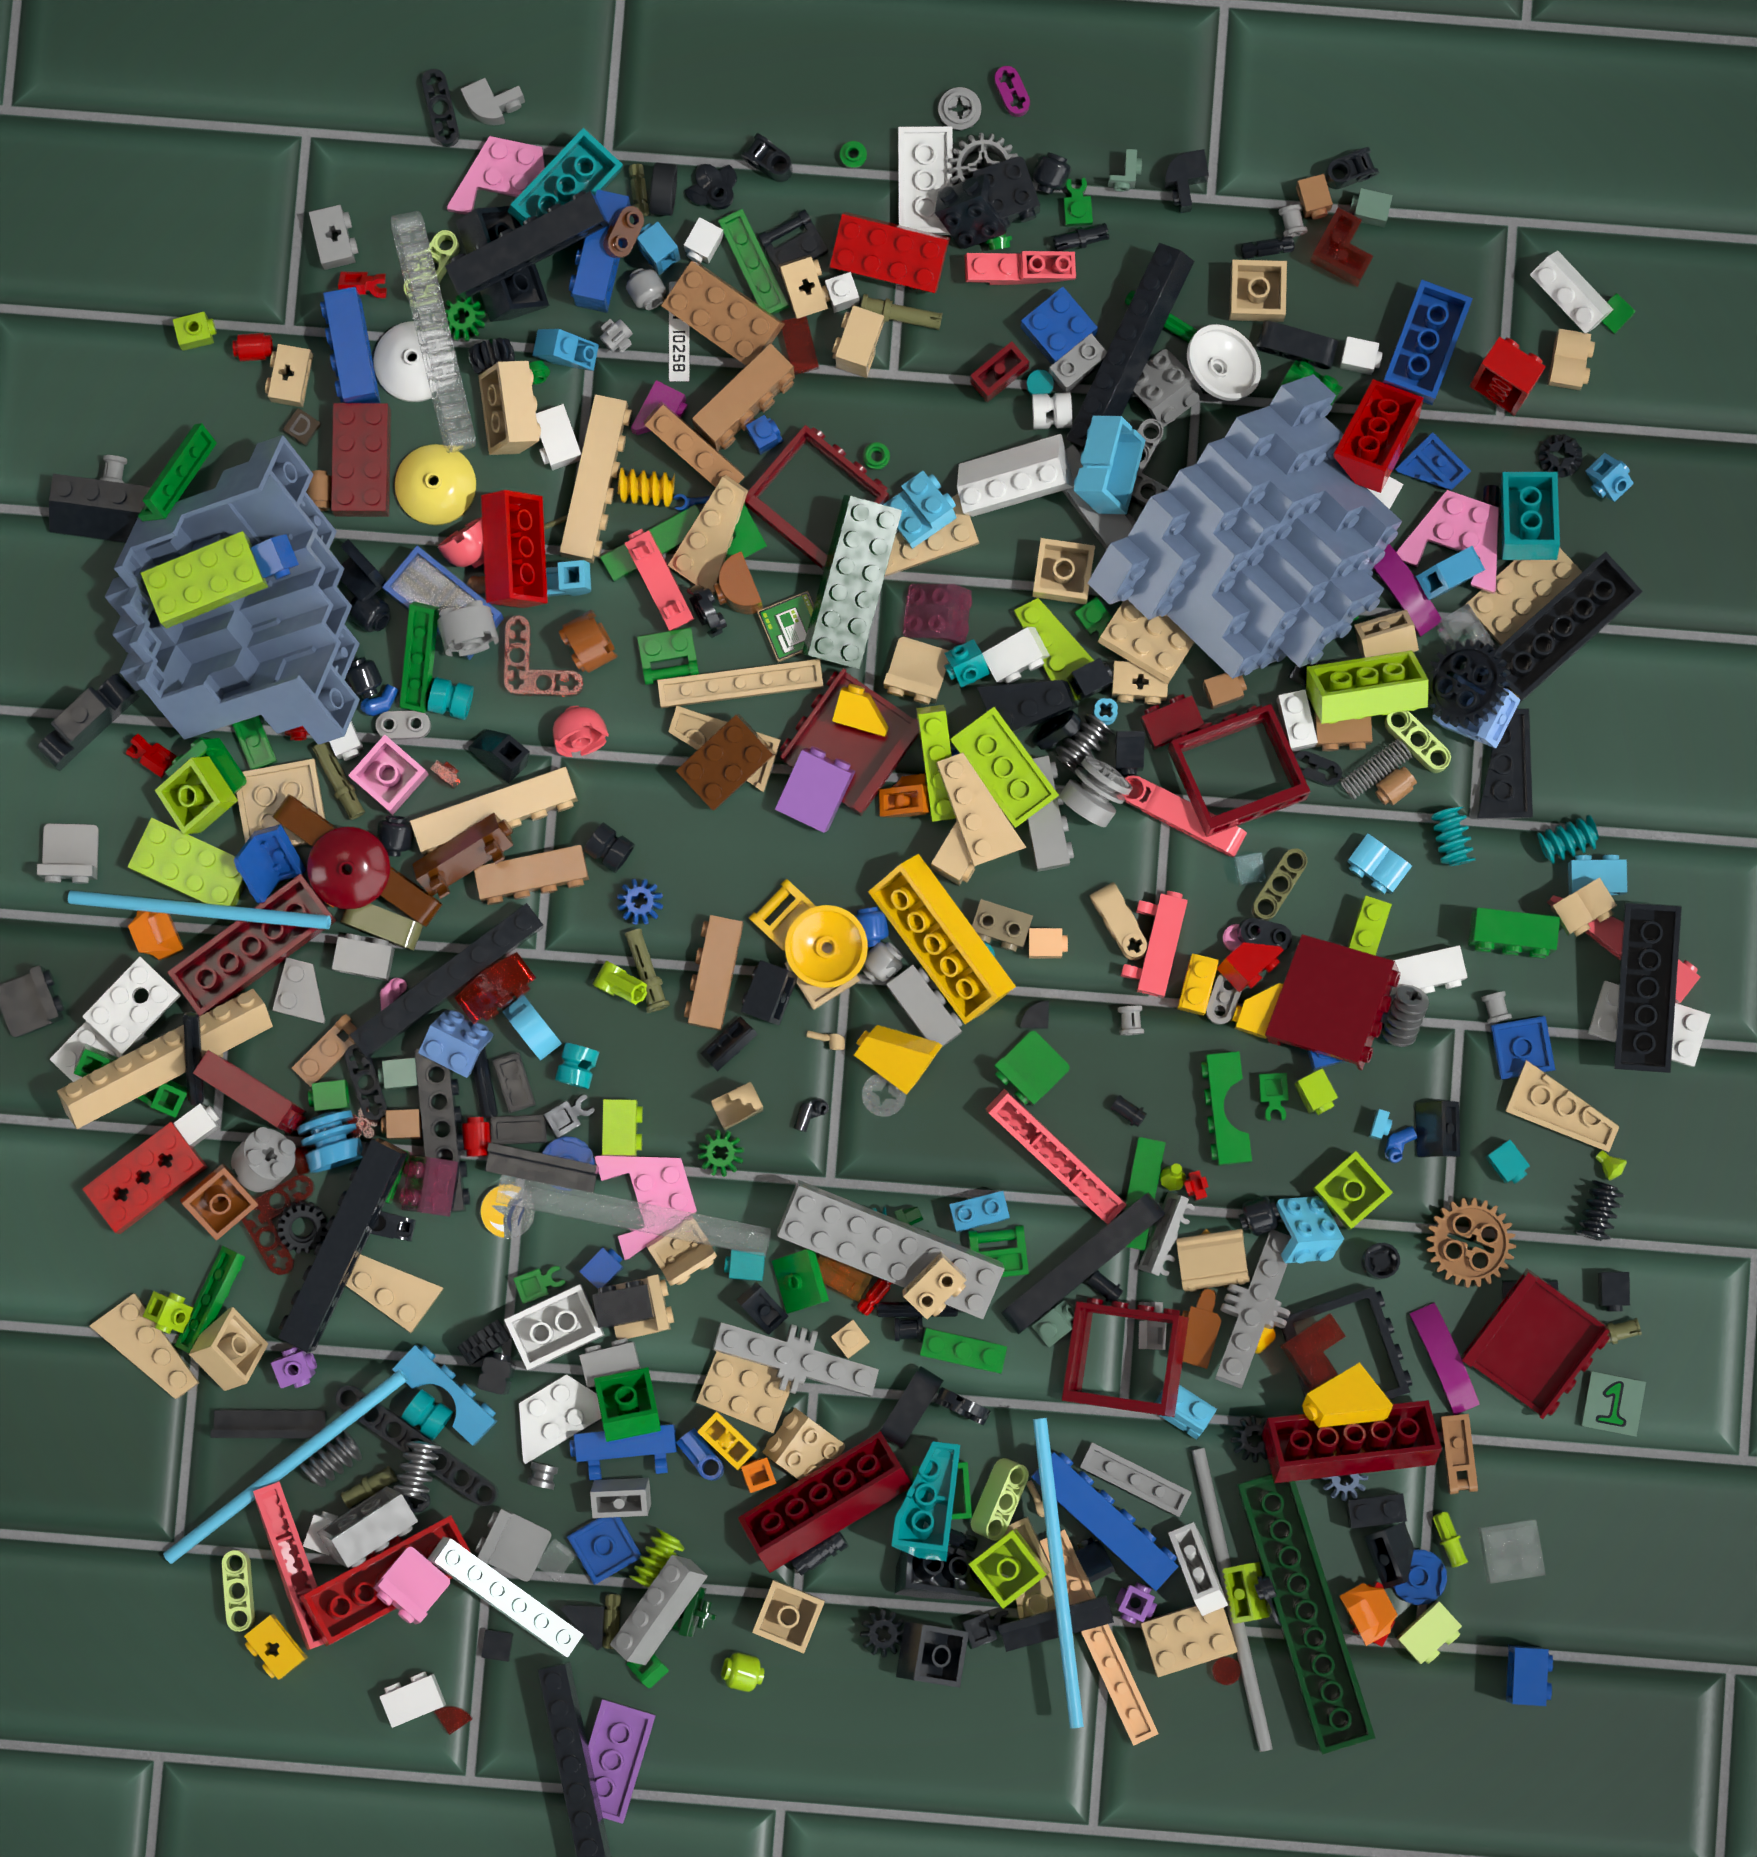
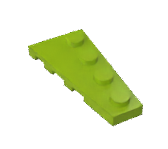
[1014,598,1094,701]

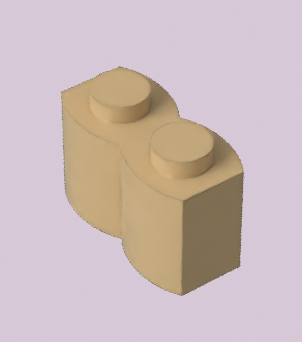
[1548,329,1595,390]
[1550,878,1617,937]

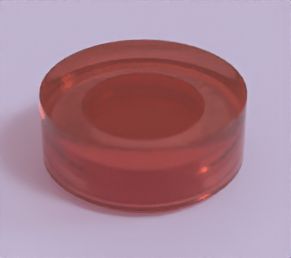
[295,1146,310,1175]
[1212,1657,1240,1685]

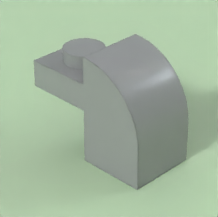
[461,78,525,125]

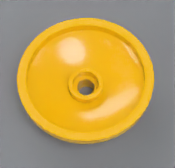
[785,905,868,988]

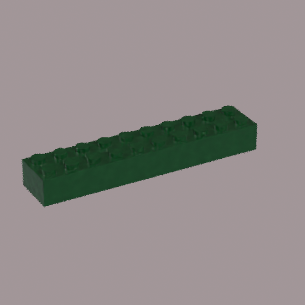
[1236,1473,1376,1755]

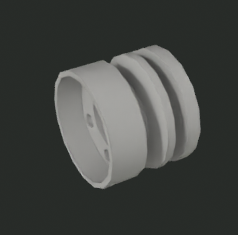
[1059,756,1133,827]

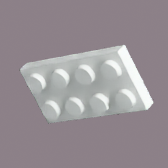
[898,127,953,235]
[1588,981,1711,1067]

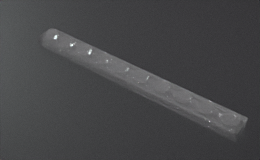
[496,1175,772,1257]

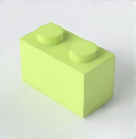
[1396,1600,1462,1664]

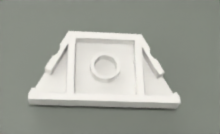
[519,1375,602,1464]

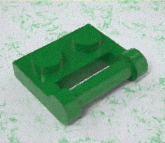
[637,628,699,685]
[968,1225,1029,1277]

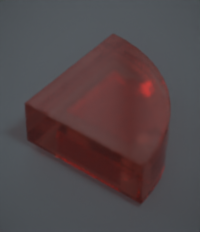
[434,1706,473,1735]

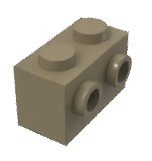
[972,899,1033,952]

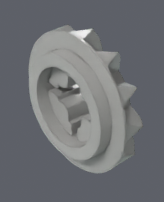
[938,87,981,131]

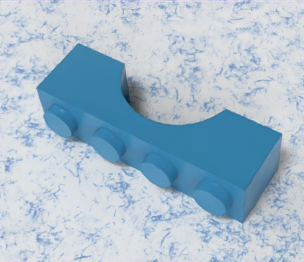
[392,1345,497,1446]

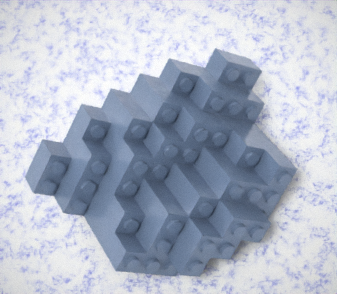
[1088,374,1402,679]
[105,435,360,745]

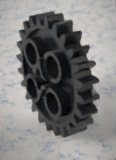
[1425,639,1511,728]

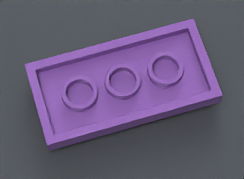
[588,1699,656,1824]

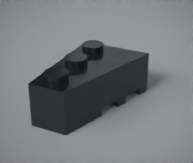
[977,680,1078,734]

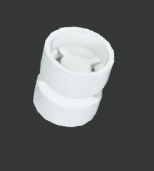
[1032,392,1072,430]

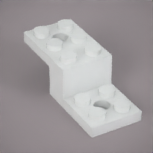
[50,957,181,1082]

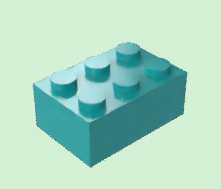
[1500,472,1560,560]

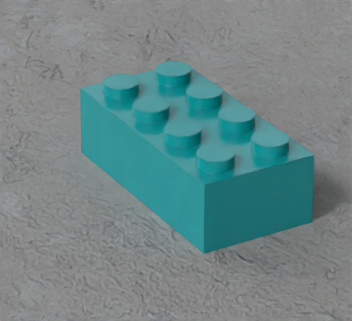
[508,128,623,226]

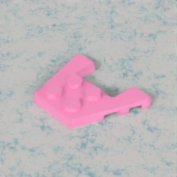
[447,136,545,215]
[1396,490,1499,594]
[595,1156,697,1260]

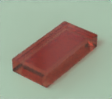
[782,316,819,375]

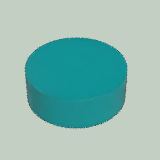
[1027,370,1054,395]

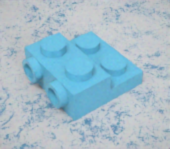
[883,471,957,549]

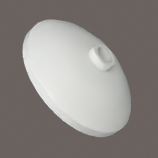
[373,321,455,402]
[1187,324,1261,401]

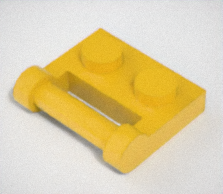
[748,879,816,952]

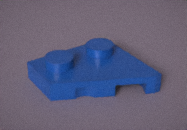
[1395,432,1471,491]

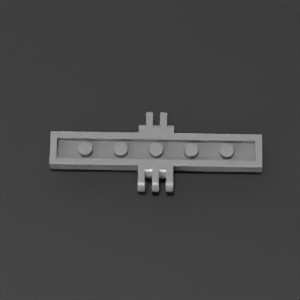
[1215,1230,1292,1389]
[712,1322,879,1397]

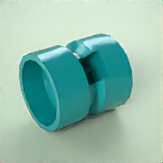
[428,677,474,720]
[555,1042,600,1089]
[401,1389,454,1441]

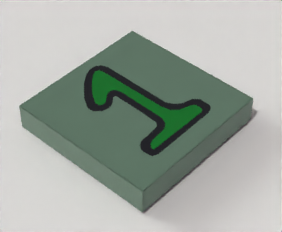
[1581,1371,1646,1437]

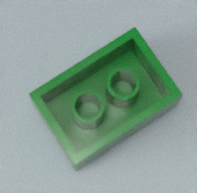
[1468,908,1560,959]

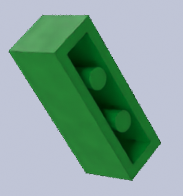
[920,1328,1007,1374]

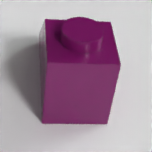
[631,380,688,435]

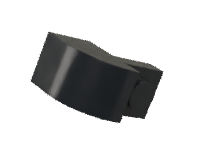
[1165,149,1209,213]

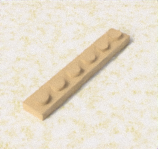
[657,659,823,708]

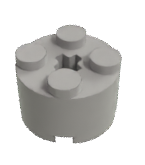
[437,600,499,656]
[231,1127,296,1192]

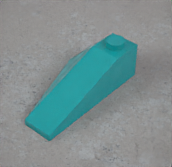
[892,1441,960,1561]

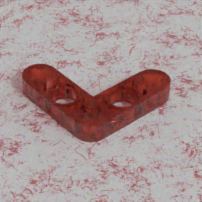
[504,615,584,697]
[242,1175,315,1275]

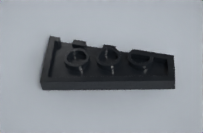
[1477,708,1533,820]

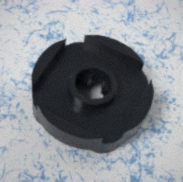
[687,584,727,638]
[935,1387,991,1426]

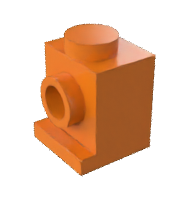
[741,1457,777,1493]

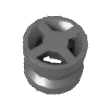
[527,1462,558,1490]

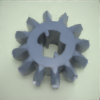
[1321,1474,1368,1501]

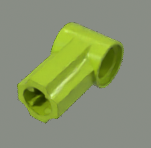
[592,961,647,1005]

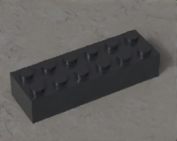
[1496,551,1643,705]
[1614,902,1682,1073]

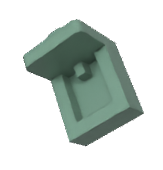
[1108,149,1142,192]
[1032,1300,1075,1348]

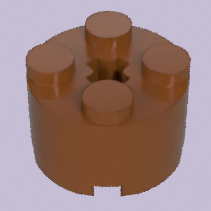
[559,609,618,673]

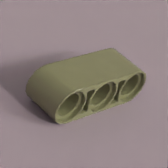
[1252,848,1308,921]
[340,904,424,951]

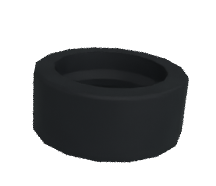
[650,162,677,216]

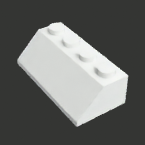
[957,434,1074,517]

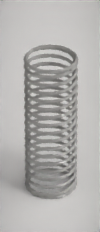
[1340,738,1412,800]

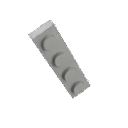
[1080,1443,1192,1517]

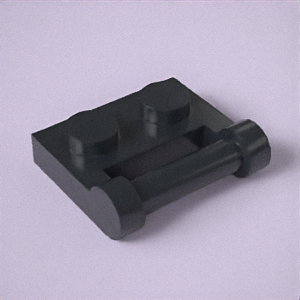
[757,209,828,279]

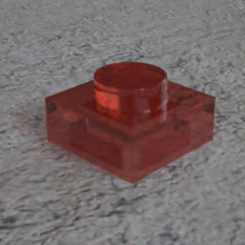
[430,760,461,789]

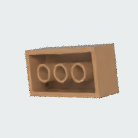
[661,261,785,366]
[692,343,795,451]

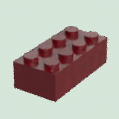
[331,403,391,517]

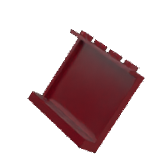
[779,668,920,816]
[1265,934,1401,1070]
[1461,1268,1610,1419]

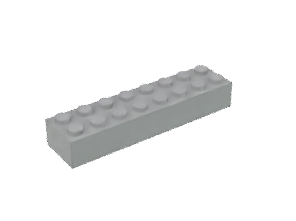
[777,1180,1005,1319]

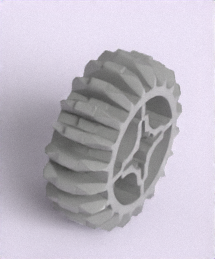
[947,133,1018,186]

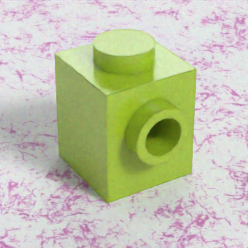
[173,312,217,351]

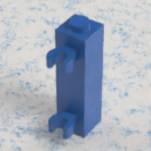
[570,1424,677,1480]

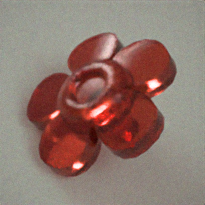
[347,1108,379,1139]

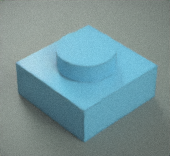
[1369,1109,1392,1140]

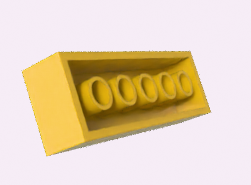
[868,854,1016,1024]

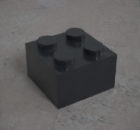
[592,1280,656,1329]
[896,1622,969,1688]

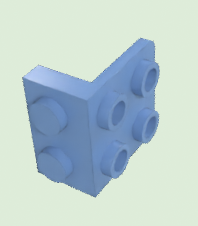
[418,1010,494,1078]

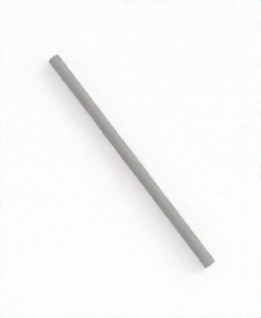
[1191,1448,1273,1752]

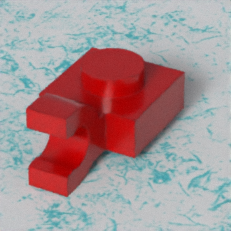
[338,272,387,298]
[126,734,177,778]
[1184,1170,1209,1201]

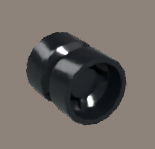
[583,822,635,873]
[1361,1243,1400,1280]

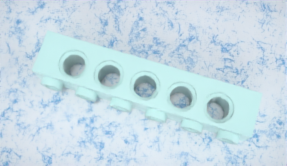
[427,1536,583,1657]

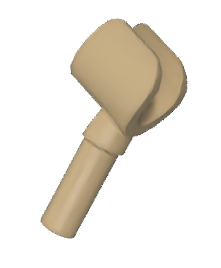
[807,1031,845,1050]
[1026,1480,1044,1517]

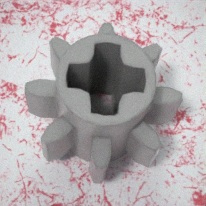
[599,319,633,352]

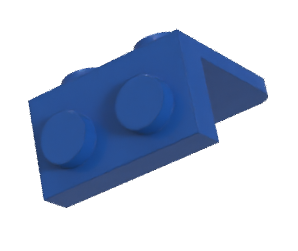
[234,824,306,903]

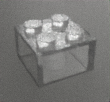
[1477,1519,1546,1584]

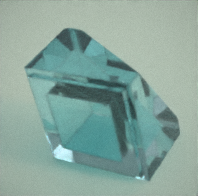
[1234,852,1266,886]

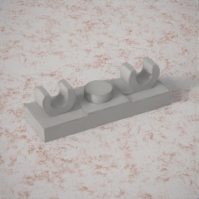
[1138,1192,1195,1276]

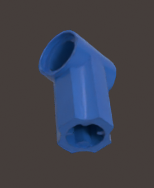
[676,1428,725,1481]

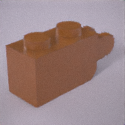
[1181,1288,1221,1369]

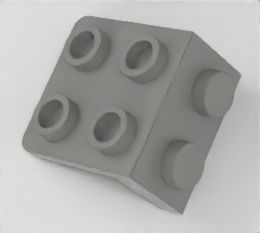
[1133,349,1204,427]
[37,824,99,884]
[475,1508,552,1581]

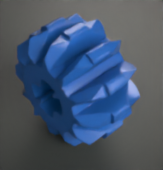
[617,879,663,925]

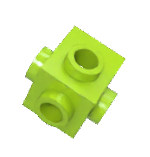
[143,1291,193,1334]

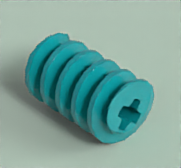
[1431,807,1476,866]
[1537,815,1599,864]

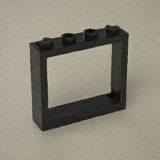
[1281,1287,1413,1400]

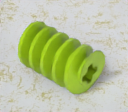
[629,1528,685,1588]

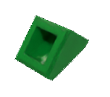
[1601,293,1636,335]
[626,1653,669,1689]

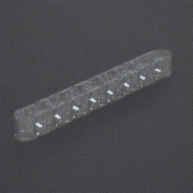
[391,211,476,453]

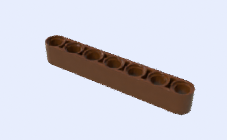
[272,794,443,927]

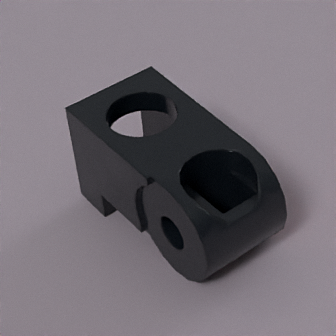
[370,1211,416,1242]

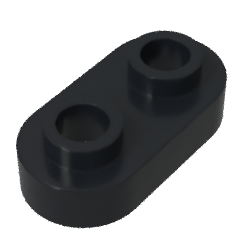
[1032,710,1081,750]
[1237,918,1292,950]

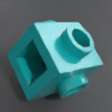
[944,639,991,687]

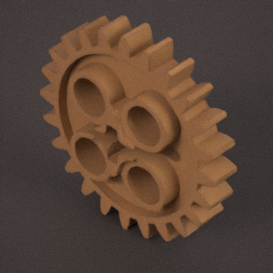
[1425,1198,1516,1288]

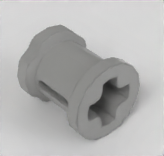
[1278,204,1308,237]
[100,455,127,483]
[1481,991,1512,1024]
[1118,1006,1144,1036]

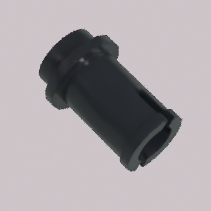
[1111,1095,1147,1127]
[1087,1270,1123,1303]

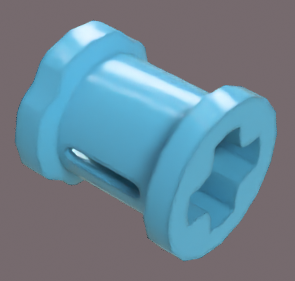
[1093,698,1118,726]

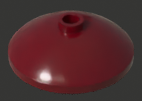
[307,826,390,909]

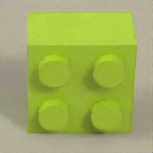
[155,756,238,835]
[1312,1151,1393,1230]
[969,1528,1050,1609]

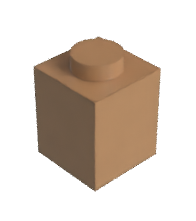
[1296,174,1333,219]
[1203,673,1247,709]
[381,1109,422,1140]

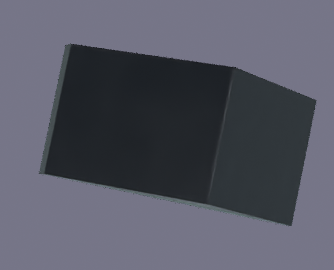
[561,1604,606,1651]

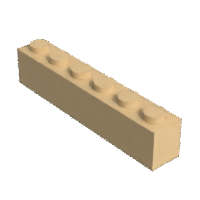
[560,394,632,563]
[410,767,578,855]

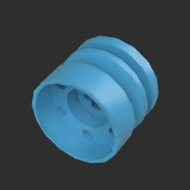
[297,1110,363,1173]

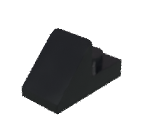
[736,1281,789,1335]

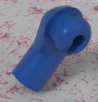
[360,684,399,716]
[1385,1126,1417,1163]

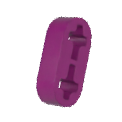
[995,66,1030,117]

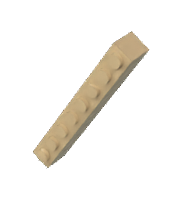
[57,989,273,1129]

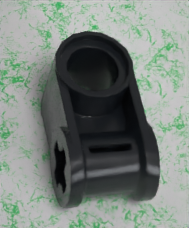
[740,133,793,182]
[1325,147,1379,189]

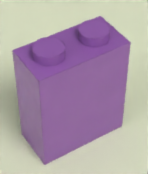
[775,746,855,833]

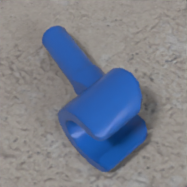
[673,494,710,512]

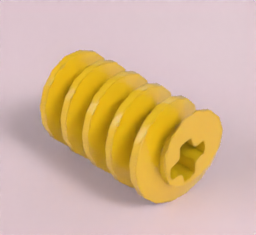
[618,467,675,507]

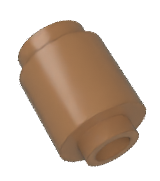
[306,470,332,511]
[1375,766,1417,806]

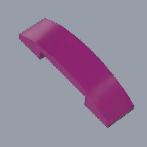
[1372,544,1443,637]
[1409,1303,1480,1415]

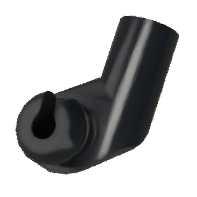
[793,1098,829,1132]

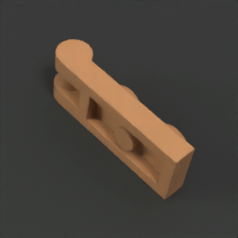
[292,1014,357,1088]
[1440,1414,1478,1494]

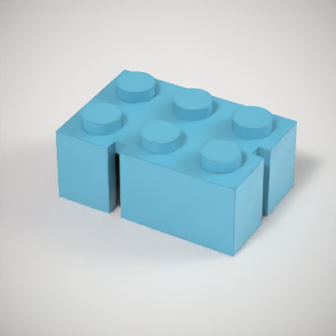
[1073,416,1146,514]

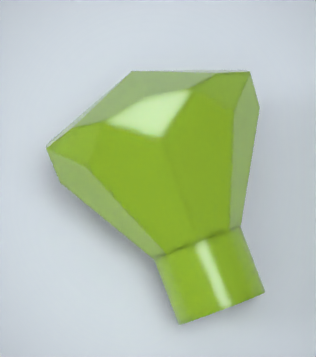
[1596,1150,1627,1181]
[1160,1164,1186,1191]

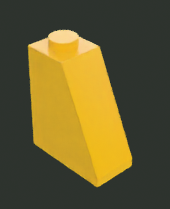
[854,1025,943,1095]
[1302,1362,1393,1428]

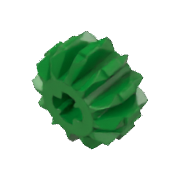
[440,295,486,342]
[698,1130,744,1177]

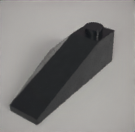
[894,1545,998,1603]

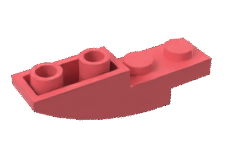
[964,251,1076,285]

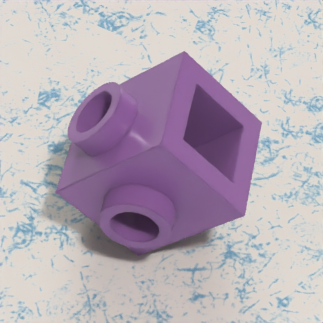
[271,1346,317,1388]
[1115,1582,1157,1624]

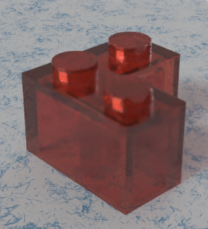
[1310,207,1373,287]
[455,952,536,1024]
[1280,1313,1346,1392]

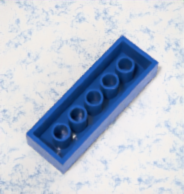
[1030,1452,1179,1591]

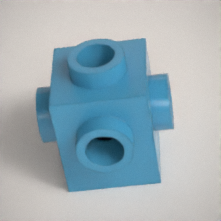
[1585,453,1634,502]

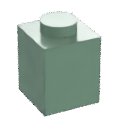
[1350,188,1393,228]
[378,1058,418,1090]

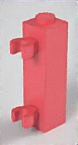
[625,529,695,631]
[1121,891,1188,998]

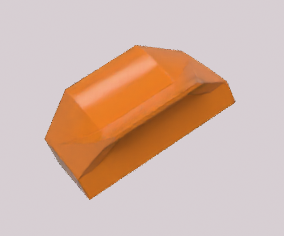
[879,774,929,818]
[128,911,185,961]
[1339,1583,1398,1646]

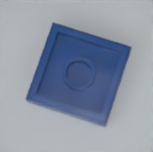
[1490,1016,1555,1080]
[567,1517,642,1585]

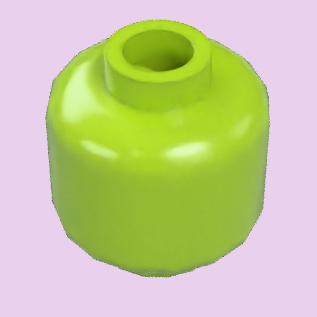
[721,1653,764,1692]

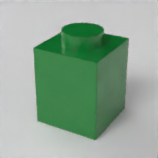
[308,1080,350,1113]

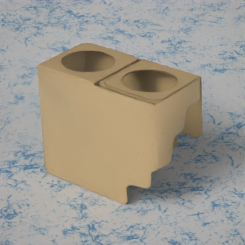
[711,1082,763,1130]

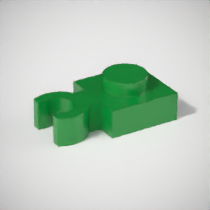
[1064,178,1093,227]
[1074,597,1112,648]
[1259,1073,1289,1121]
[513,1266,566,1304]

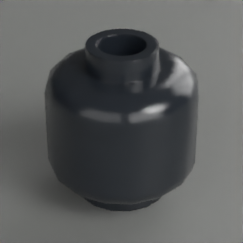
[1032,152,1071,194]
[349,594,390,633]
[345,656,383,699]
[377,815,413,857]
[1238,1195,1282,1236]

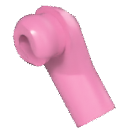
[380,978,407,1011]

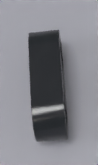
[1295,751,1342,787]

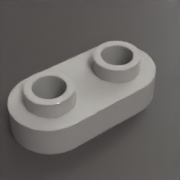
[376,711,431,740]
[1206,974,1242,1025]

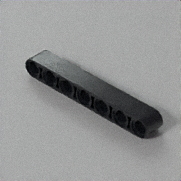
[1001,1192,1166,1334]
[336,1386,499,1506]

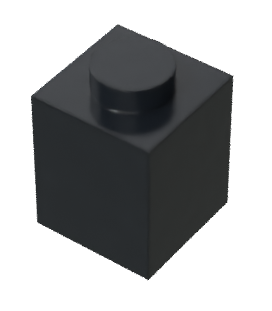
[1067,658,1113,702]
[1598,1272,1630,1312]

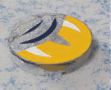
[480,1184,536,1239]

